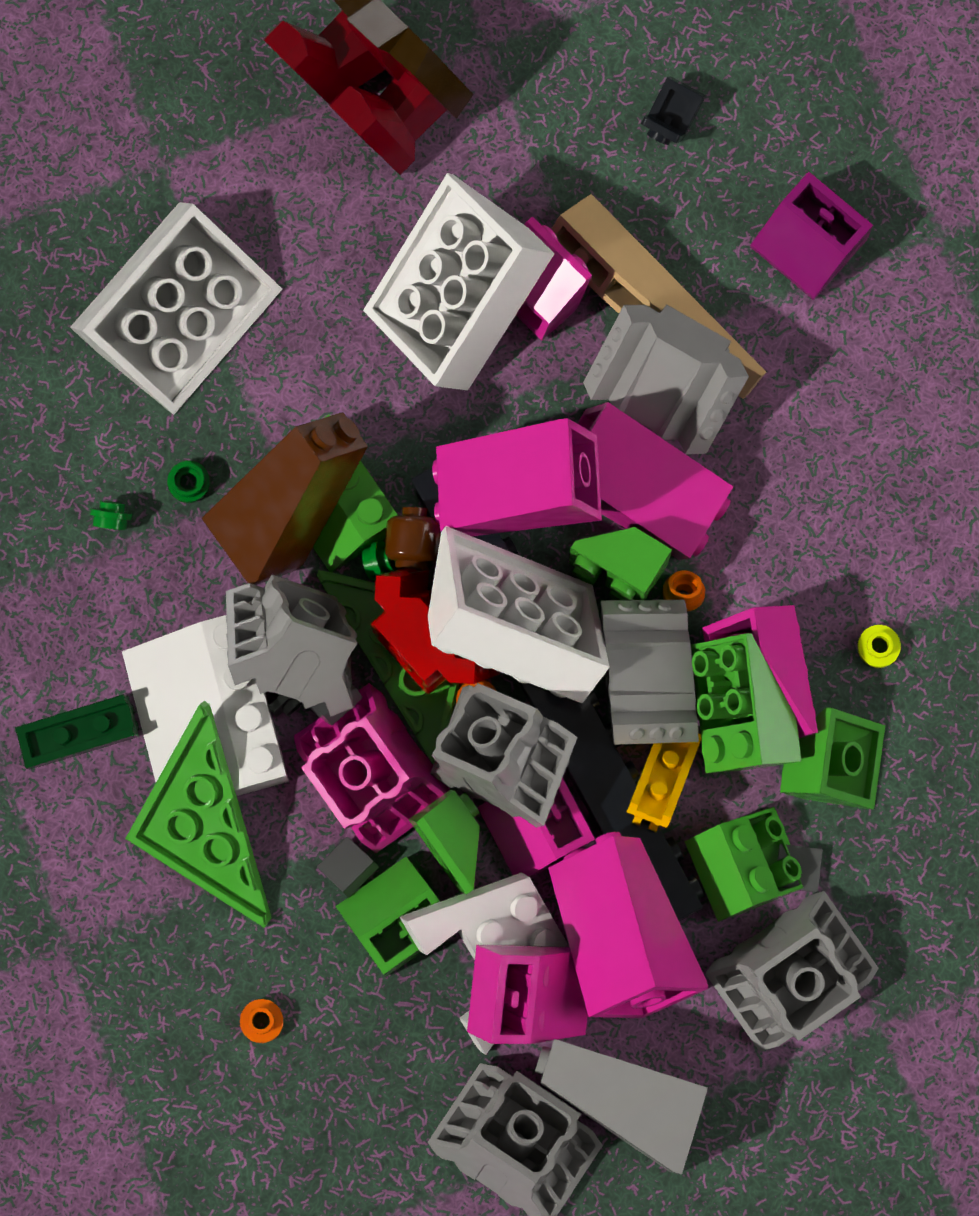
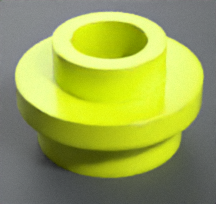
[857,625,901,668]

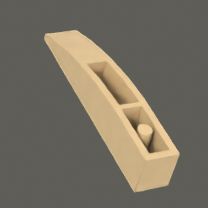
[551,194,766,399]

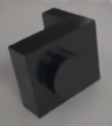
[641,76,706,145]

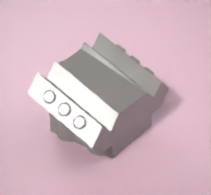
[583,304,749,455]
[226,575,357,717]
[601,600,699,745]
[430,683,577,828]
[705,891,879,1052]
[427,1063,603,1216]

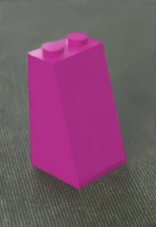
[577,402,733,560]
[432,418,602,536]
[548,832,709,1018]

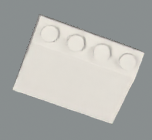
[363,173,555,390]
[70,202,282,415]
[428,526,610,703]
[122,615,289,796]

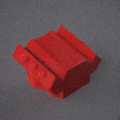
[371,568,500,695]

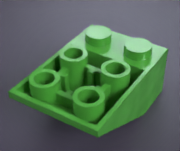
[691,633,801,773]

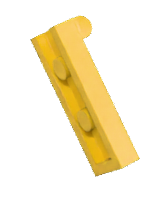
[627,734,701,832]

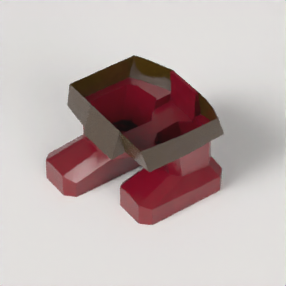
[263,0,474,175]

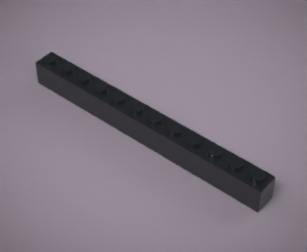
[411,468,705,922]

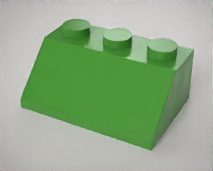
[313,414,398,573]

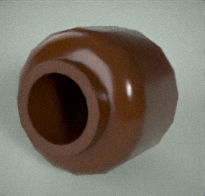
[385,507,441,569]

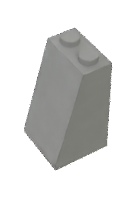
[534,1039,708,1174]

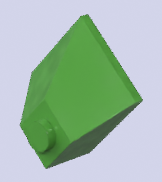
[780,708,885,810]
[408,790,480,895]

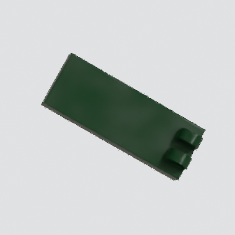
[15,694,139,770]

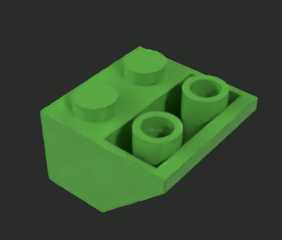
[569,527,672,600]
[685,807,804,922]
[335,857,440,978]

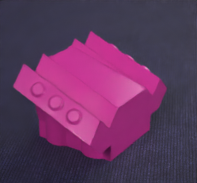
[294,683,450,853]

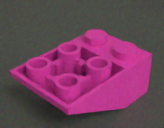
[702,605,818,739]
[467,945,588,1044]

